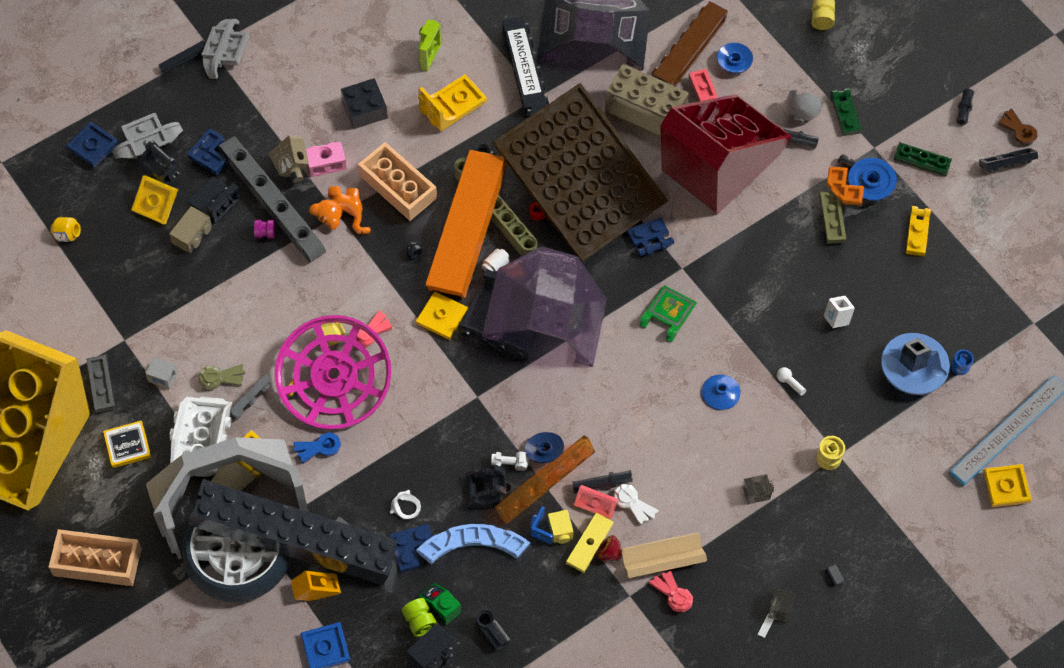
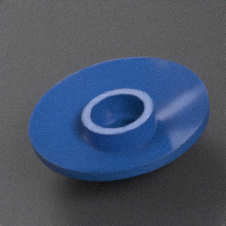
[717,43,753,73]
[702,374,741,410]

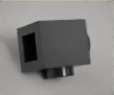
[899,338,931,372]

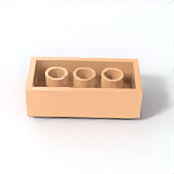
[358,142,437,221]

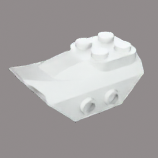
[170,396,232,477]

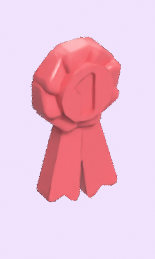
[356,310,392,347]
[649,571,693,612]

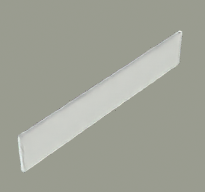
[758,601,782,638]

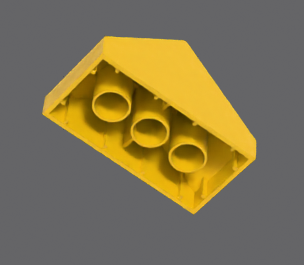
[0,330,90,510]

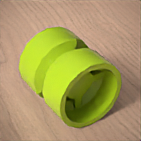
[401,598,437,637]

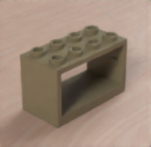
[605,64,689,140]

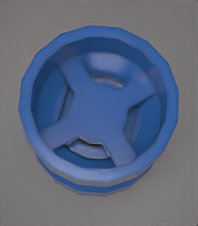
[951,350,974,375]

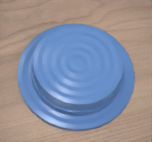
[881,333,950,395]

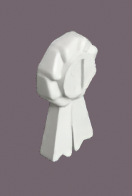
[613,484,659,525]

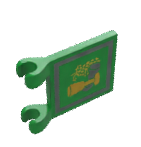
[639,285,697,342]

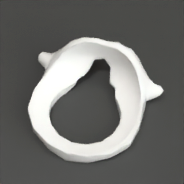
[390,490,421,520]

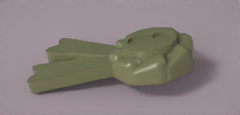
[199,364,245,389]

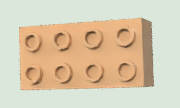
[49,529,142,586]

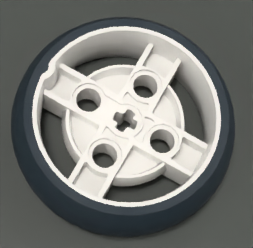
[182,525,291,603]

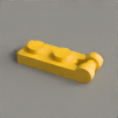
[906,206,931,257]

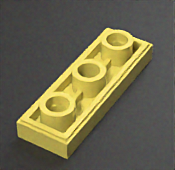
[566,513,614,573]

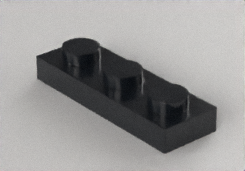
[979,148,1038,172]

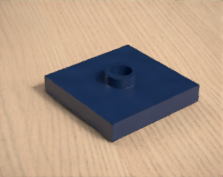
[66,121,119,168]

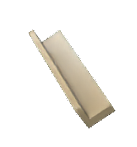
[621,532,707,578]

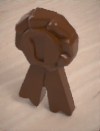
[998,108,1038,145]

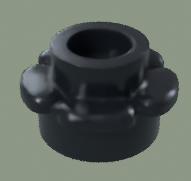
[406,242,423,259]

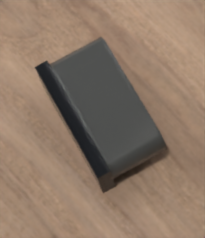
[825,565,844,587]

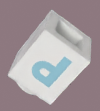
[824,296,855,328]

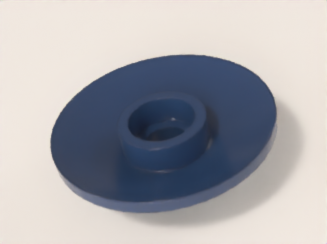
[525,432,564,463]

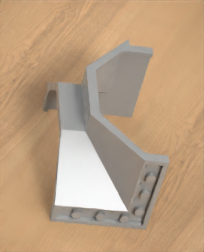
[146,437,308,559]

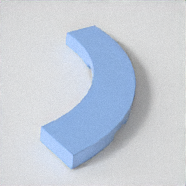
[416,524,530,565]

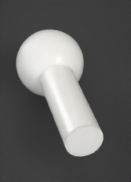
[777,367,806,395]

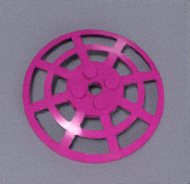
[275,315,392,430]

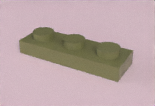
[819,191,846,244]

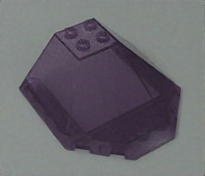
[482,247,607,367]

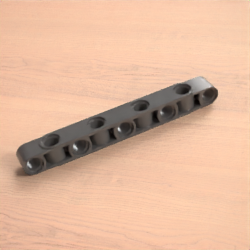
[218,136,326,262]

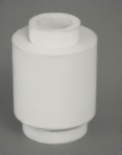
[482,249,509,273]

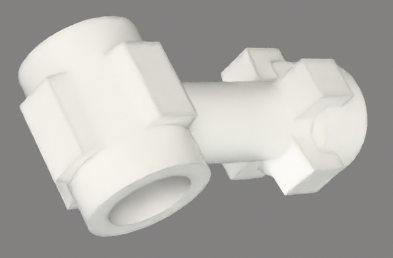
[491,452,529,471]

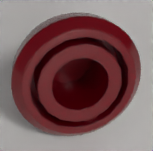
[597,535,622,562]

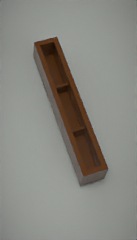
[651,1,728,87]

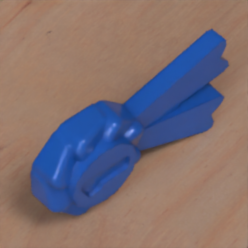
[293,432,341,464]

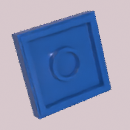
[301,622,351,668]

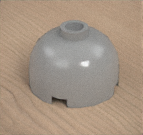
[786,90,824,123]

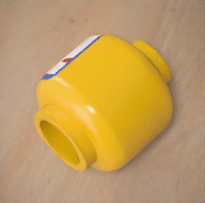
[51,217,80,242]

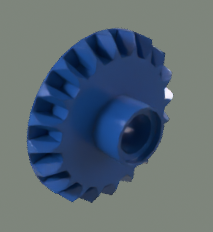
[848,158,897,202]

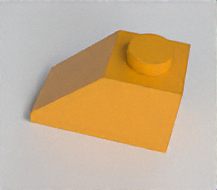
[291,571,341,601]

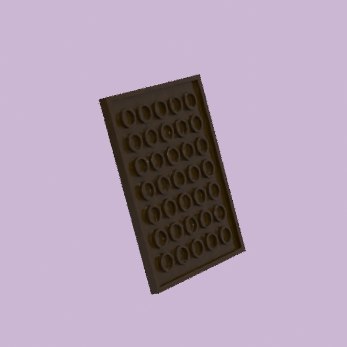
[492,83,668,263]

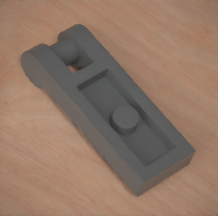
[229,373,272,421]

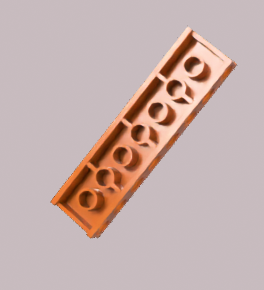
[426,150,508,299]

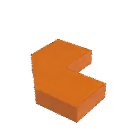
[827,166,864,206]

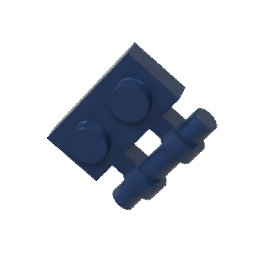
[627,217,674,256]

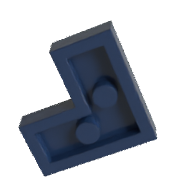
[187,128,228,175]
[390,524,432,573]

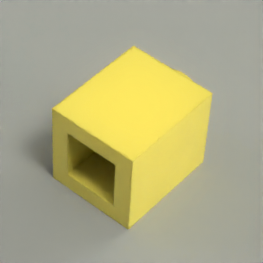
[548,510,573,544]

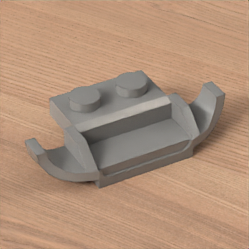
[202,19,250,79]
[112,113,183,159]

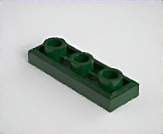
[893,142,952,176]

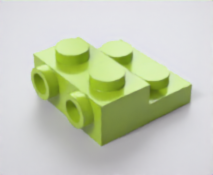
[418,19,442,72]

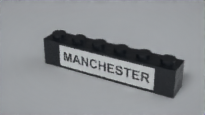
[502,16,549,118]

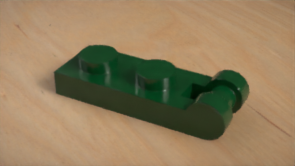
[831,88,862,136]

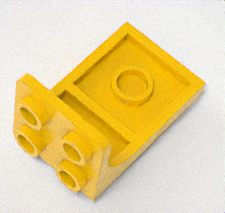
[418,74,487,131]

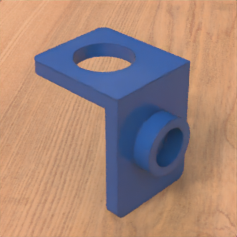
[530,506,553,544]

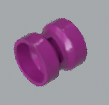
[254,220,275,239]

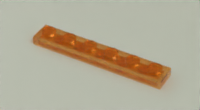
[495,435,595,524]

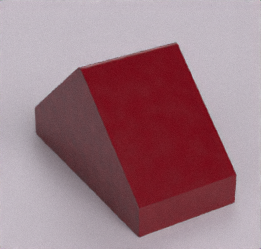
[660,94,792,214]

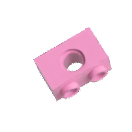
[306,142,347,177]

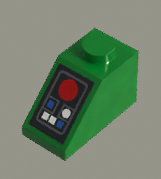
[419,583,461,625]

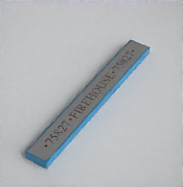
[949,375,1064,486]

